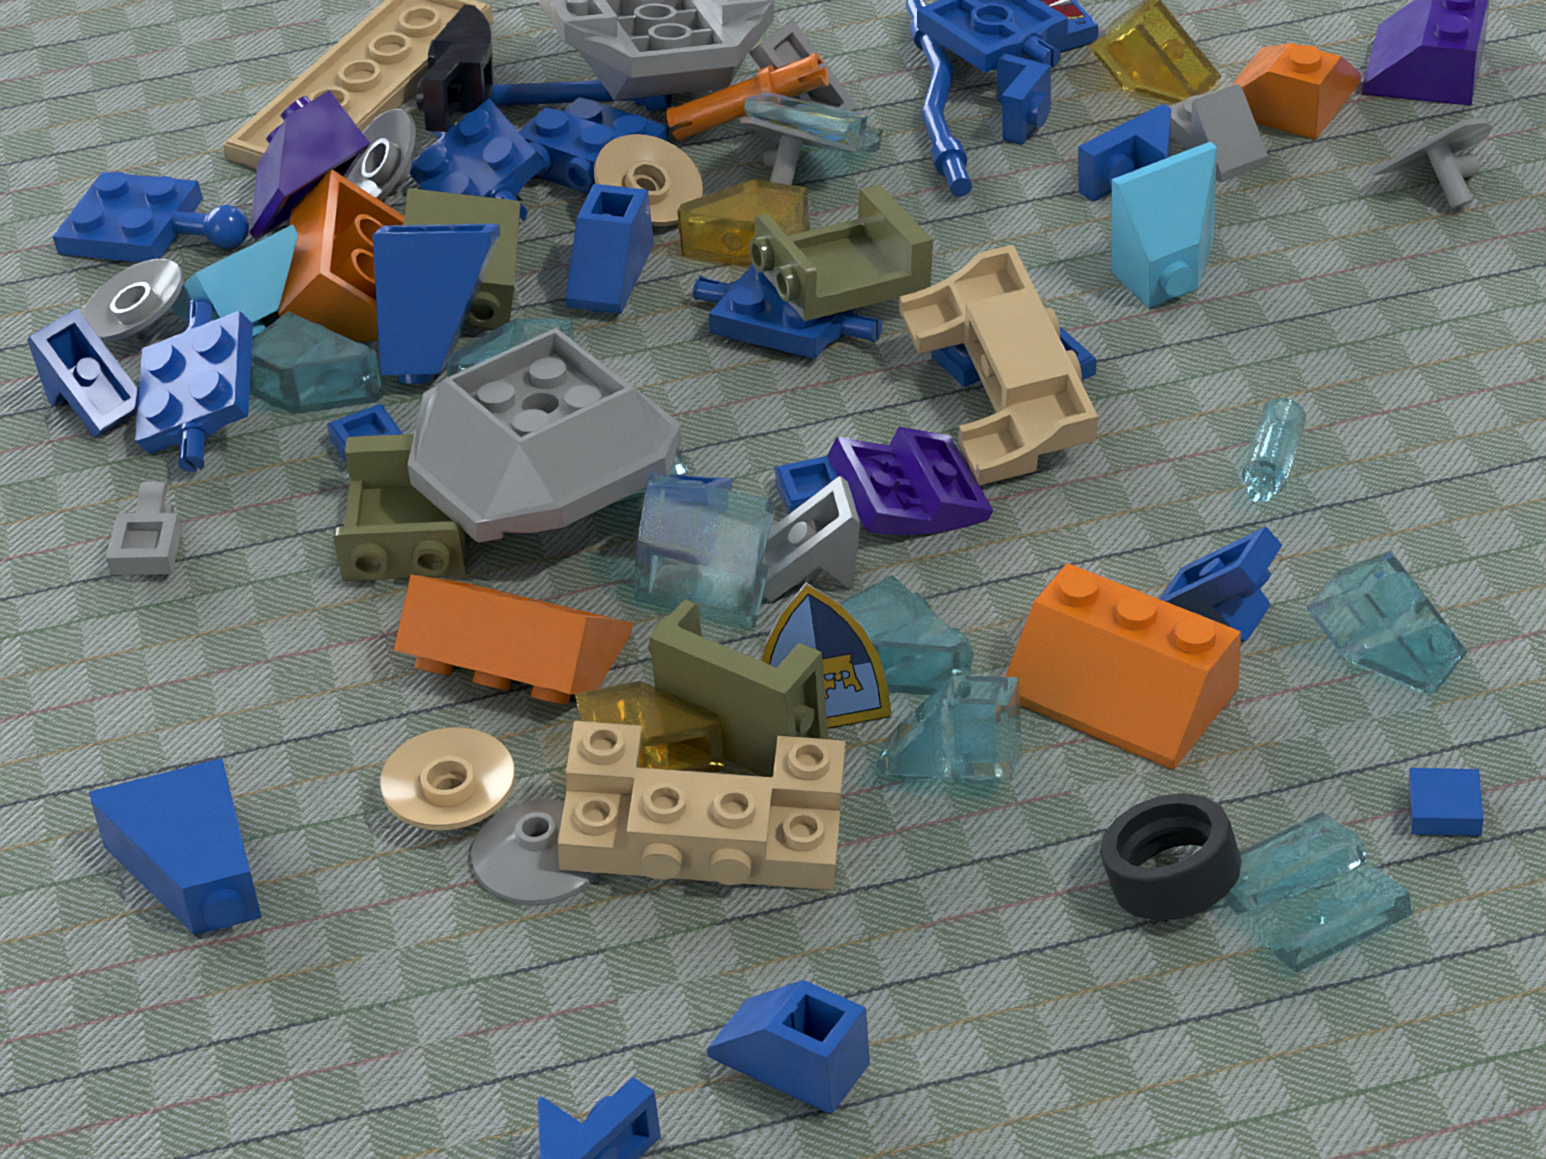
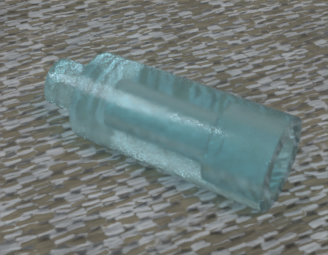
[1242,398,1306,502]

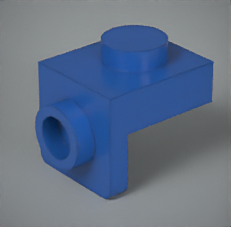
[997,54,1051,145]

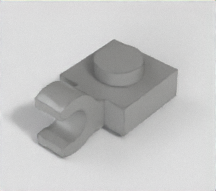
[106,482,182,575]

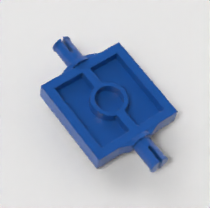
[917,0,1068,73]
[409,99,547,225]
[693,264,882,359]
[135,298,253,472]

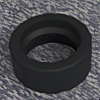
[1100,793,1242,921]

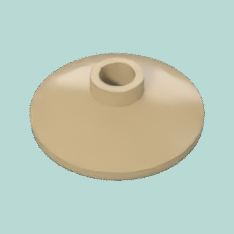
[594,134,703,226]
[380,727,515,830]

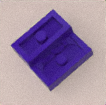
[827,426,994,535]

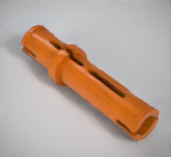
[666,52,829,142]

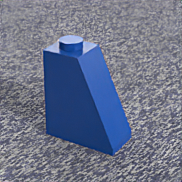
[373,224,500,384]
[89,758,262,935]

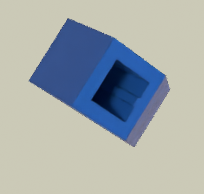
[565,184,654,314]
[707,979,870,1115]

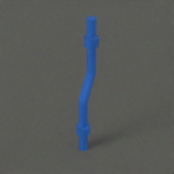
[906,0,972,197]

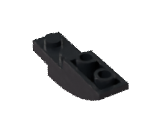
[416,5,494,132]

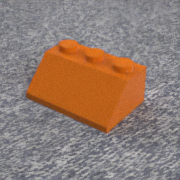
[278,169,404,344]
[1001,563,1241,770]
[394,574,633,705]

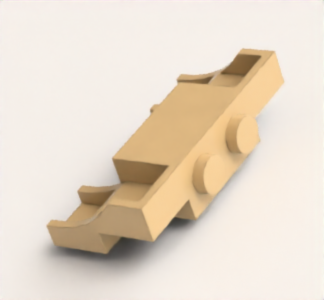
[899,245,1098,485]
[558,721,846,891]

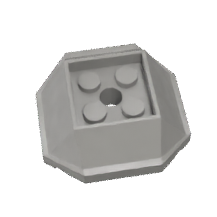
[538,0,774,100]
[408,328,682,543]

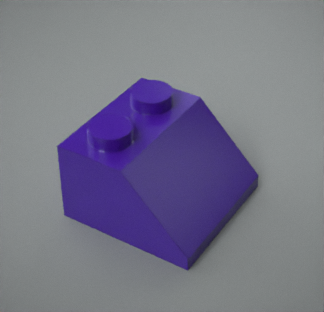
[1362,0,1490,106]
[249,90,370,241]

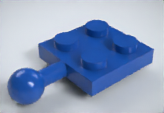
[52,171,249,262]

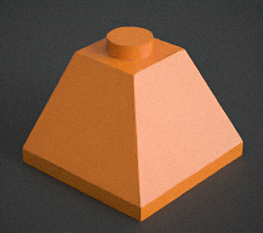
[1231,43,1361,140]

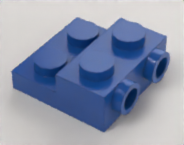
[519,97,670,194]

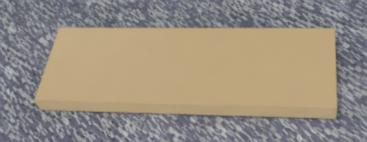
[223,0,493,169]

